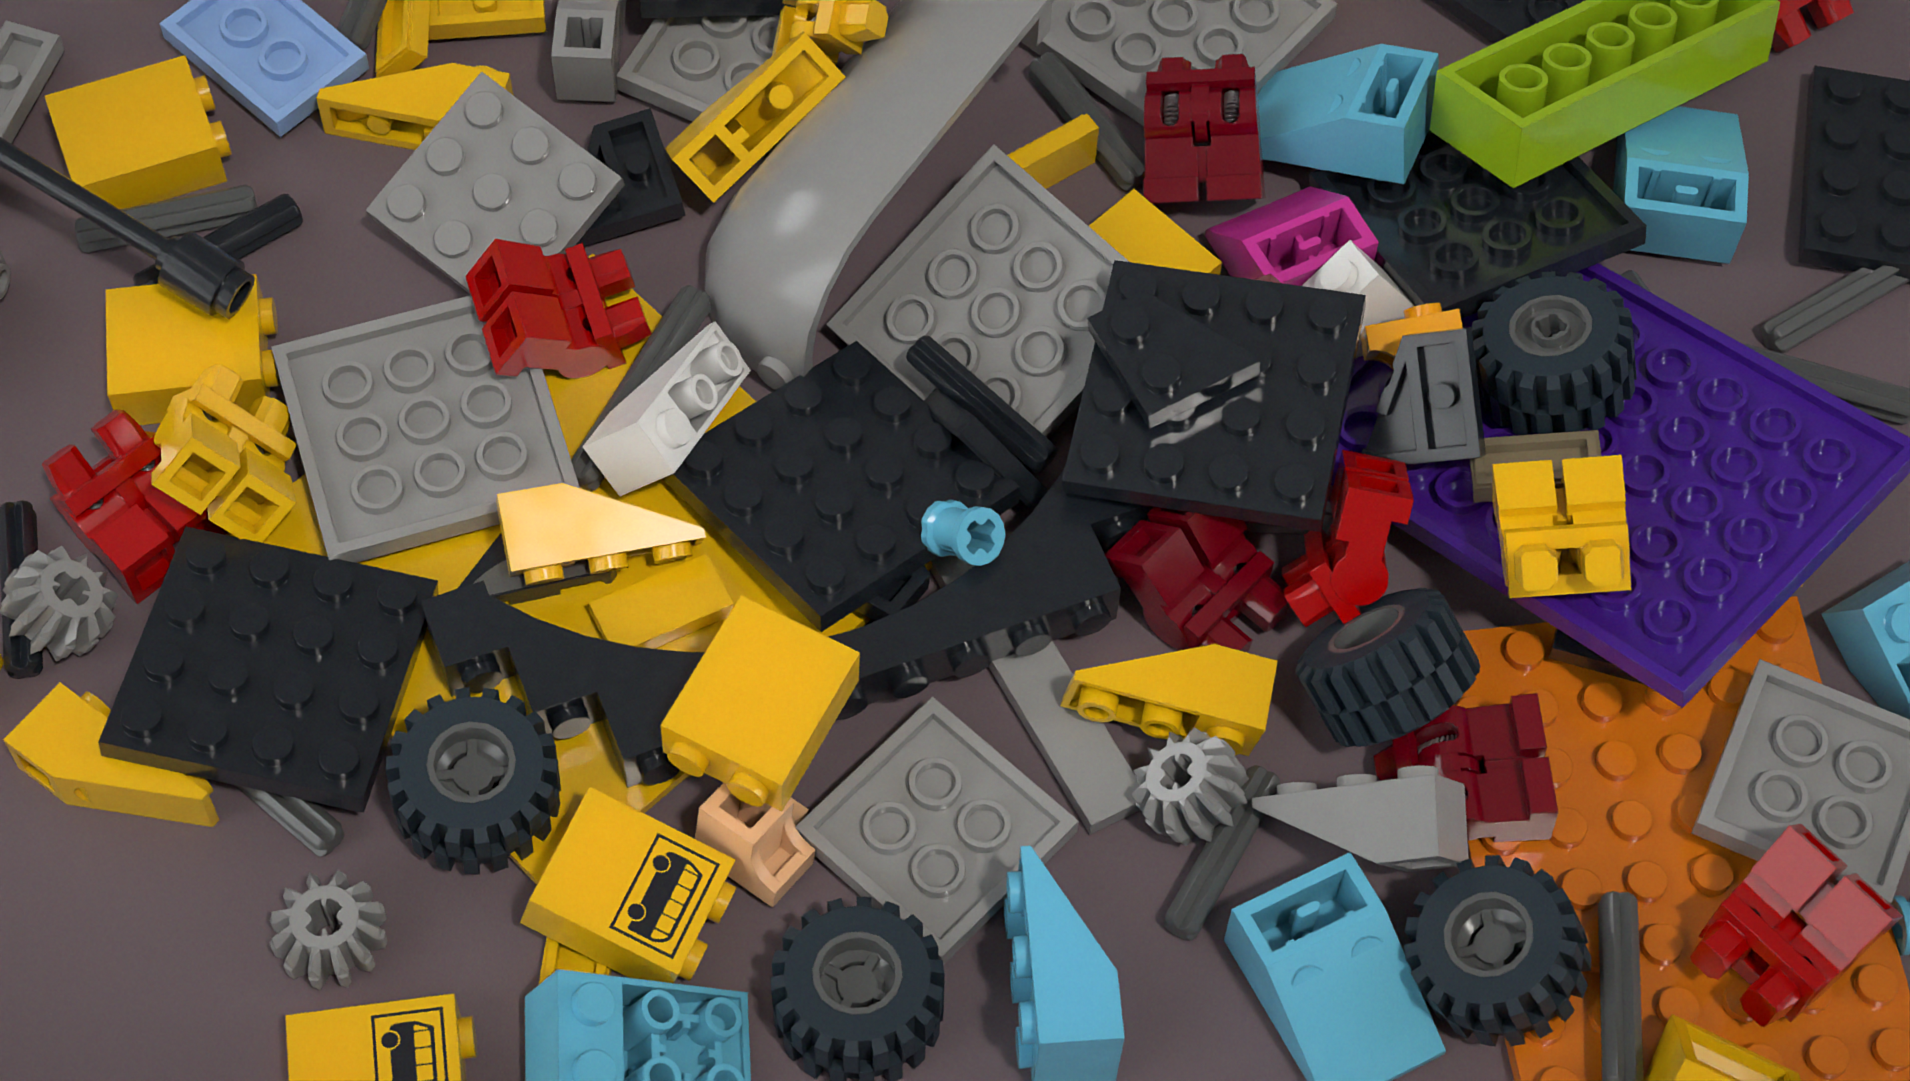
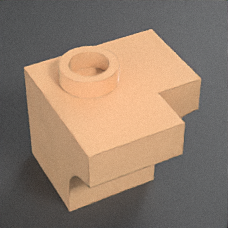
[695,783,816,908]

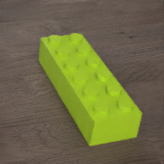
[1430,0,1780,188]

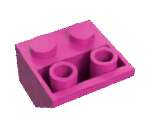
[1205,186,1379,286]

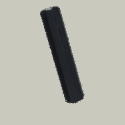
[133,193,303,286]
[906,335,1058,473]
[0,500,43,679]

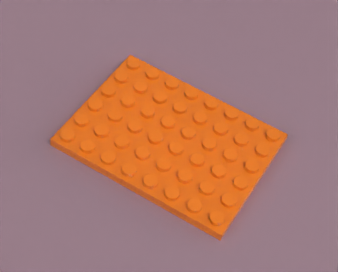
[1453,596,1910,1081]

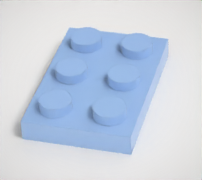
[159,0,369,137]

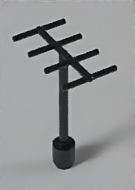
[0,137,255,319]

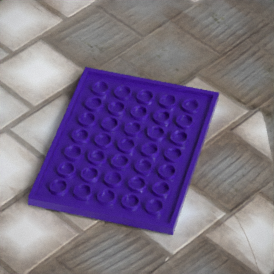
[1331,263,1910,708]

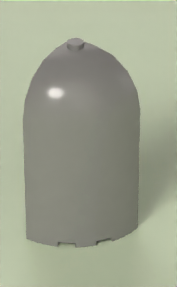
[704,0,1052,390]

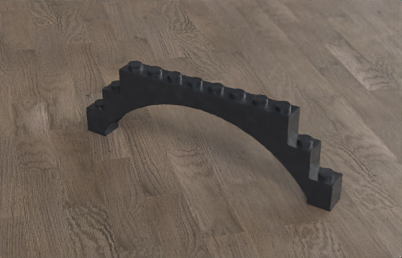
[420,464,1149,788]

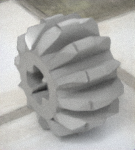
[0,545,119,662]
[1131,727,1249,846]
[270,870,388,991]

